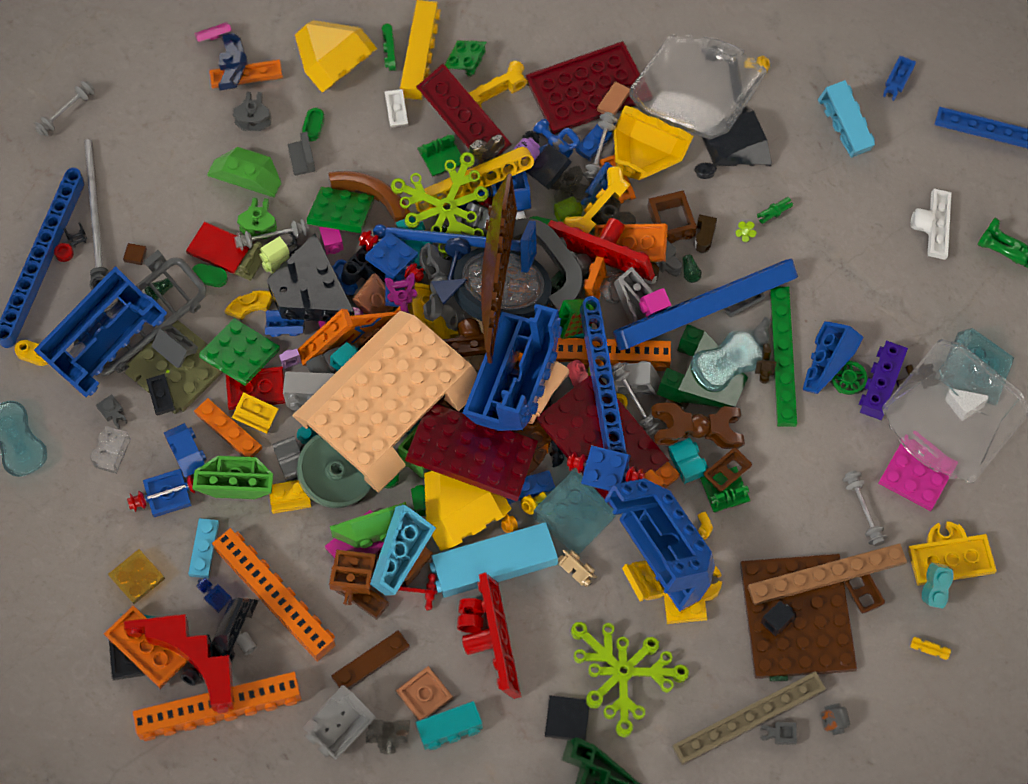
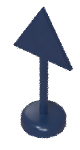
[431,237,471,305]

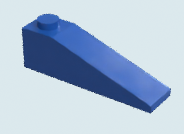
[803,321,864,394]

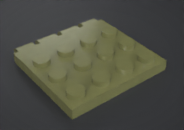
[125,320,223,414]

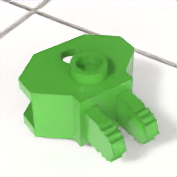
[237,198,277,239]

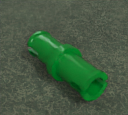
[757,197,793,224]

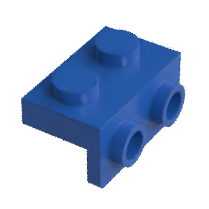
[265,310,305,337]

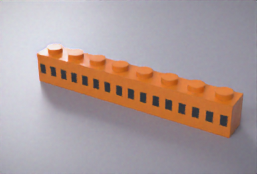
[518,338,671,371]
[212,528,336,662]
[133,672,302,741]

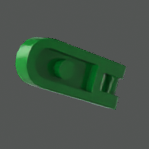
[382,23,396,71]

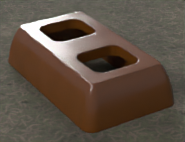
[704,448,752,492]
[844,574,885,614]

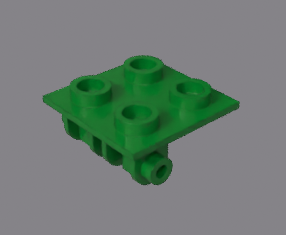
[445,40,487,77]
[417,134,461,177]
[700,466,751,513]

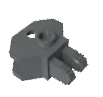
[233,92,271,131]

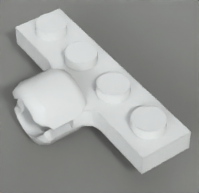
[911,189,951,260]

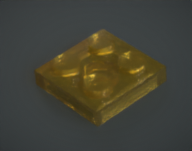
[108,549,165,604]

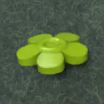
[736,221,757,242]

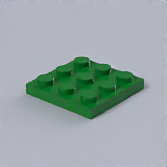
[307,187,374,233]
[199,318,280,386]

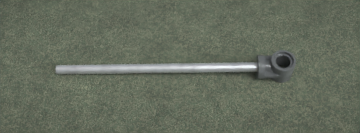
[84,139,109,290]

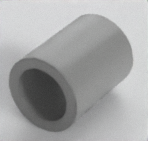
[236,632,257,655]

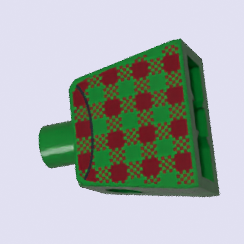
[558,299,594,339]

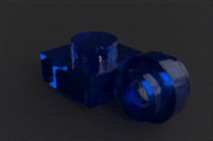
[196,577,232,613]

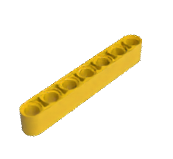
[415,147,534,213]

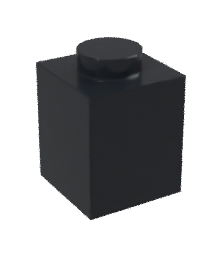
[761,601,795,637]

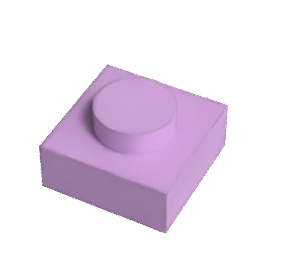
[279,349,301,369]

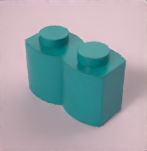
[668,438,708,484]
[922,562,954,609]

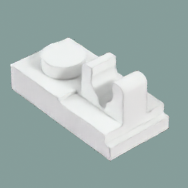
[385,89,408,128]

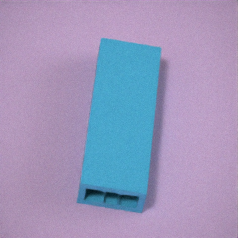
[429,522,558,598]

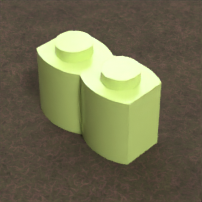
[259,236,290,274]

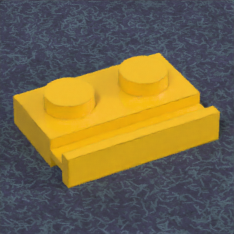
[232,392,279,434]
[269,480,311,514]
[622,560,665,602]

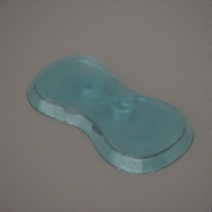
[691,331,762,391]
[0,401,48,477]

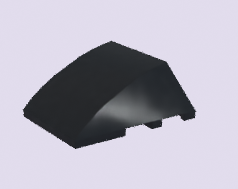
[702,106,772,166]
[212,598,259,662]

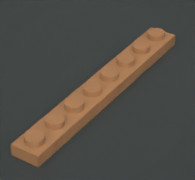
[748,543,907,606]

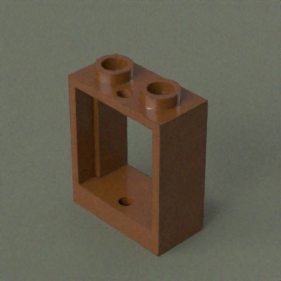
[647,190,697,244]

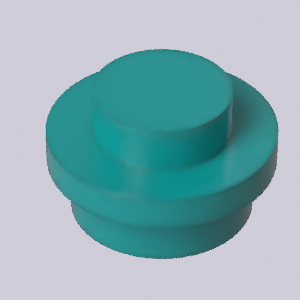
[297,426,316,445]

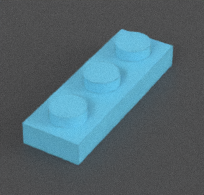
[188,518,219,579]

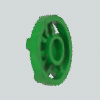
[831,361,867,395]

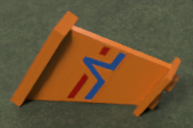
[297,306,401,366]

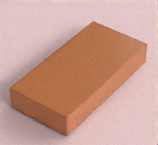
[597,82,631,115]

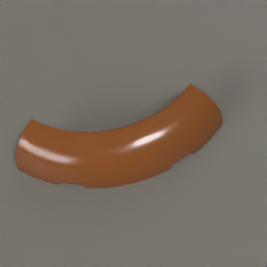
[328,171,410,226]

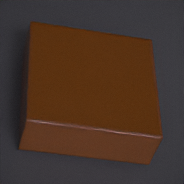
[123,243,147,265]

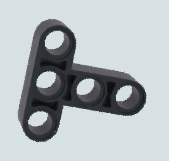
[341,241,385,285]

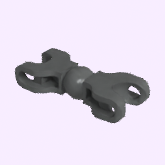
[420,243,464,331]

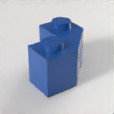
[163,423,207,477]

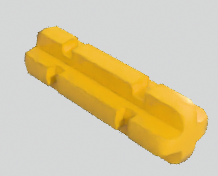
[910,637,951,660]

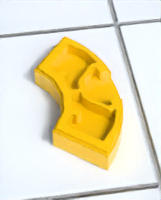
[225,291,273,320]

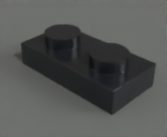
[146,373,175,416]

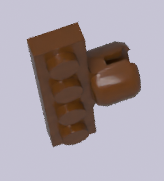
[442,318,486,357]

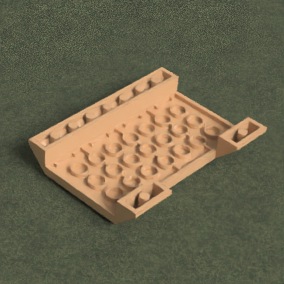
[293,311,478,493]

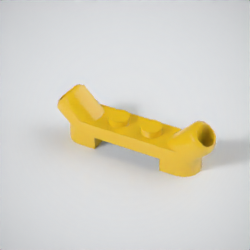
[468,61,527,108]
[563,166,630,233]

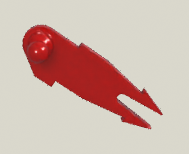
[373,573,437,611]

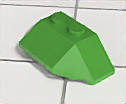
[207,147,281,198]
[192,456,274,499]
[330,502,407,548]

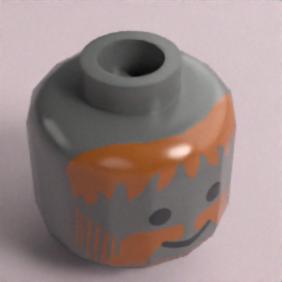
[821,703,850,735]

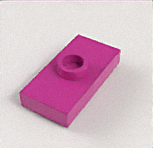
[194,22,232,42]

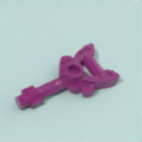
[385,273,418,313]

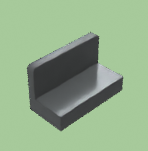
[288,132,316,176]
[152,325,198,368]

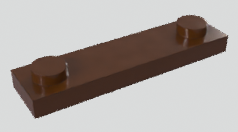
[331,630,410,689]

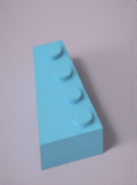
[818,80,875,158]
[370,505,436,596]

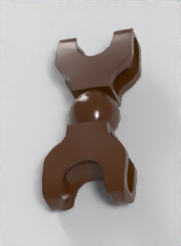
[651,403,745,449]

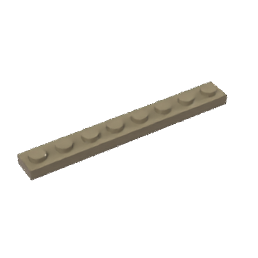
[672,671,826,765]

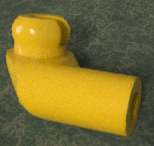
[697,512,713,540]

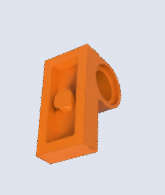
[645,462,680,488]

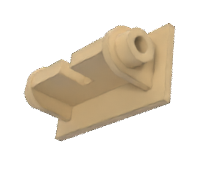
[558,550,597,587]

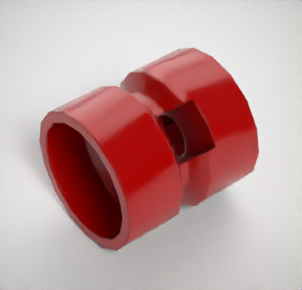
[457,598,484,633]

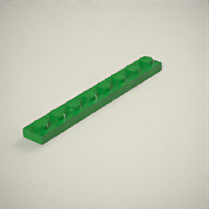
[770,287,797,427]

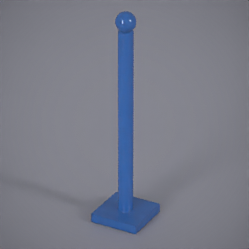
[373,221,537,273]

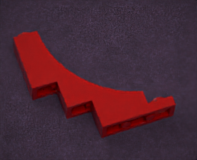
[124,614,234,713]

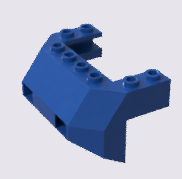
[34,266,167,397]
[463,304,562,431]
[605,479,715,612]

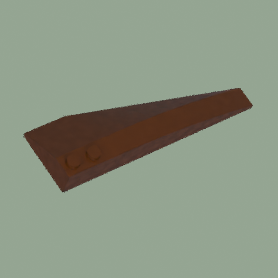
[481,174,517,363]

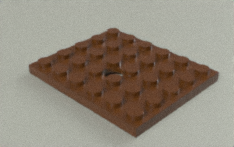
[740,554,857,679]

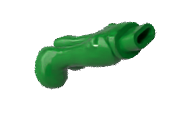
[977,218,1028,268]

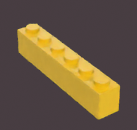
[400,0,441,100]

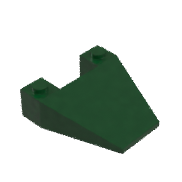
[657,324,748,407]
[562,737,640,784]

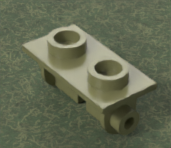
[234,242,263,281]

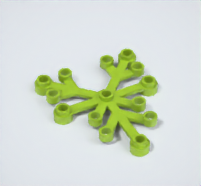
[391,152,489,253]
[571,622,689,737]

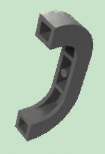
[513,218,583,313]

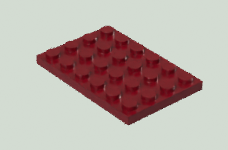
[525,41,652,135]
[536,375,670,509]
[405,404,538,502]

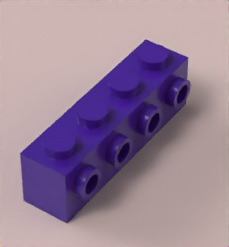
[858,340,908,421]

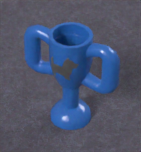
[533,119,580,158]

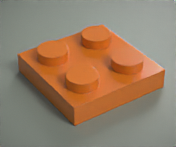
[583,256,608,300]

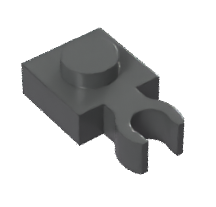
[96,394,127,429]
[760,722,797,745]

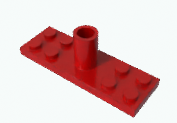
[548,218,655,281]
[462,573,522,699]

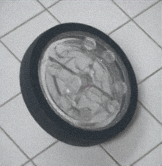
[452,248,552,321]

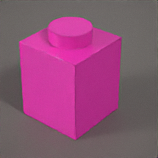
[319,227,344,255]
[639,288,671,316]

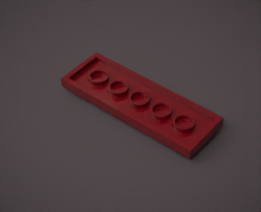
[416,64,512,164]

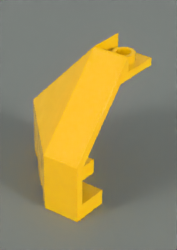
[295,20,378,93]
[613,106,694,180]
[424,471,512,551]

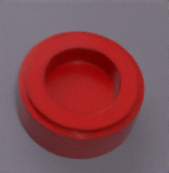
[54,243,74,262]

